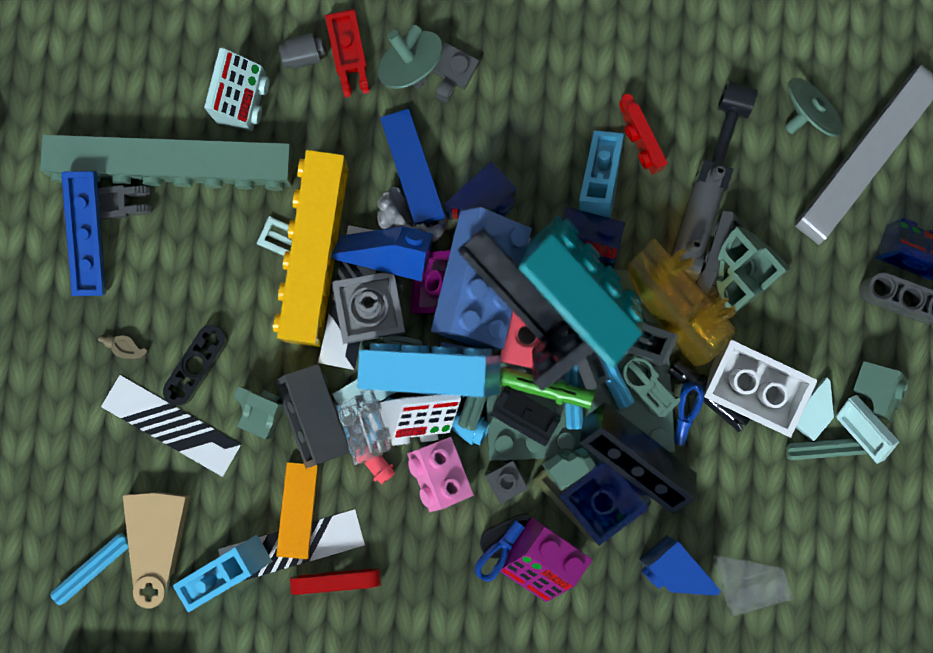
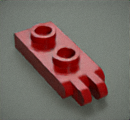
[619,94,668,175]

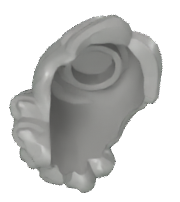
[377,187,448,242]

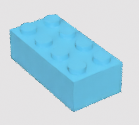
[357,343,501,397]

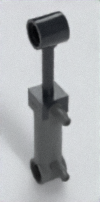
[664,80,758,284]

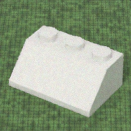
[704,340,818,438]

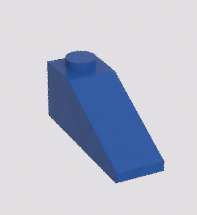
[331,226,433,281]

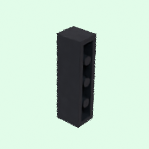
[579,402,697,514]

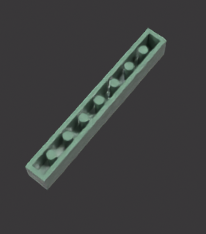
[40,135,294,191]

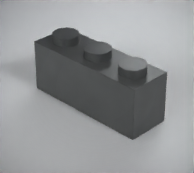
[275,364,350,469]

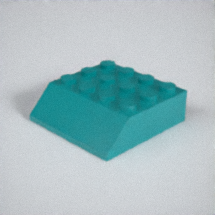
[519,216,643,369]

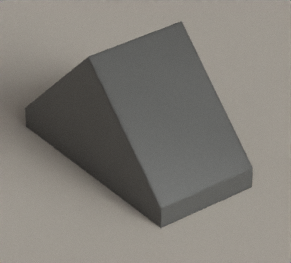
[626,323,678,367]

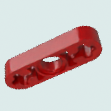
[289,568,381,595]

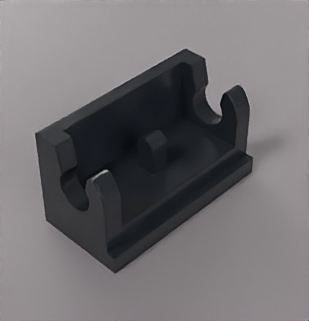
[490,387,561,447]

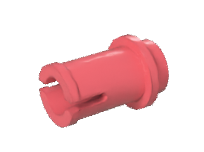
[358,444,395,485]

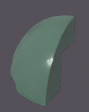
[716,227,791,315]

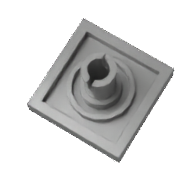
[332,272,405,345]

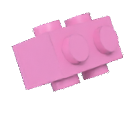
[407,437,474,512]

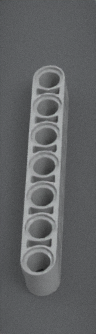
[794,64,933,245]

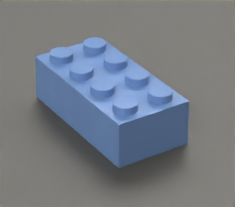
[431,207,532,350]

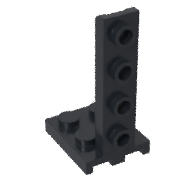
[458,228,595,391]

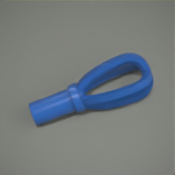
[674,382,704,445]
[475,520,525,582]

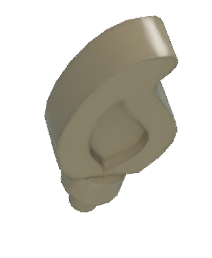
[98,335,149,360]

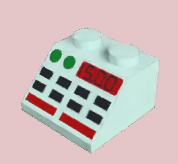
[204,48,269,132]

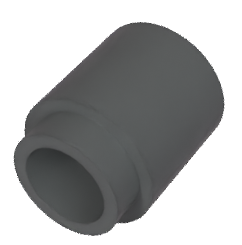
[278,32,326,70]

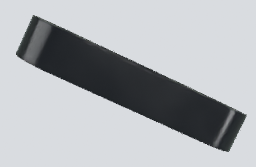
[163,325,228,406]

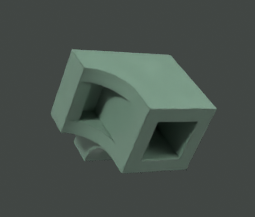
[853,361,909,422]
[233,386,284,439]

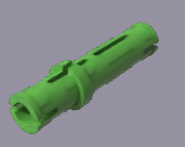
[500,366,595,410]

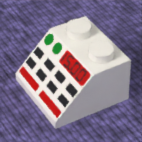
[376,394,461,445]

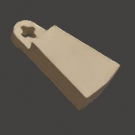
[123,492,190,609]

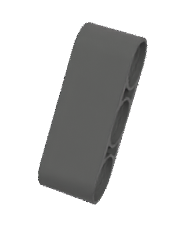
[859,273,933,325]

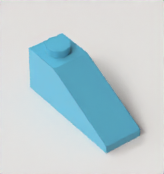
[579,130,624,227]
[172,535,273,612]

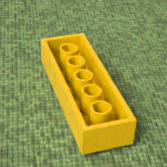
[273,150,349,347]

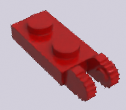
[325,9,370,98]

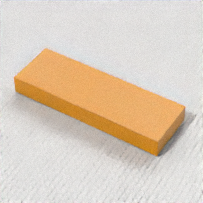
[276,462,319,559]

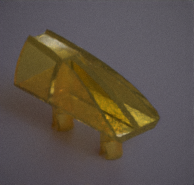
[628,238,738,366]

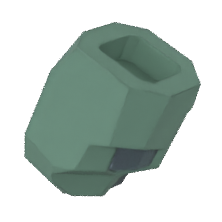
[542,447,599,490]

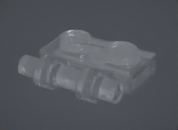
[336,390,392,465]

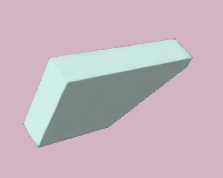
[796,378,834,441]

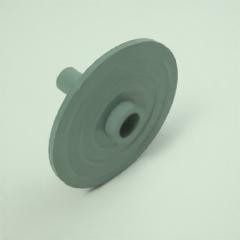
[377,25,443,89]
[785,77,843,137]

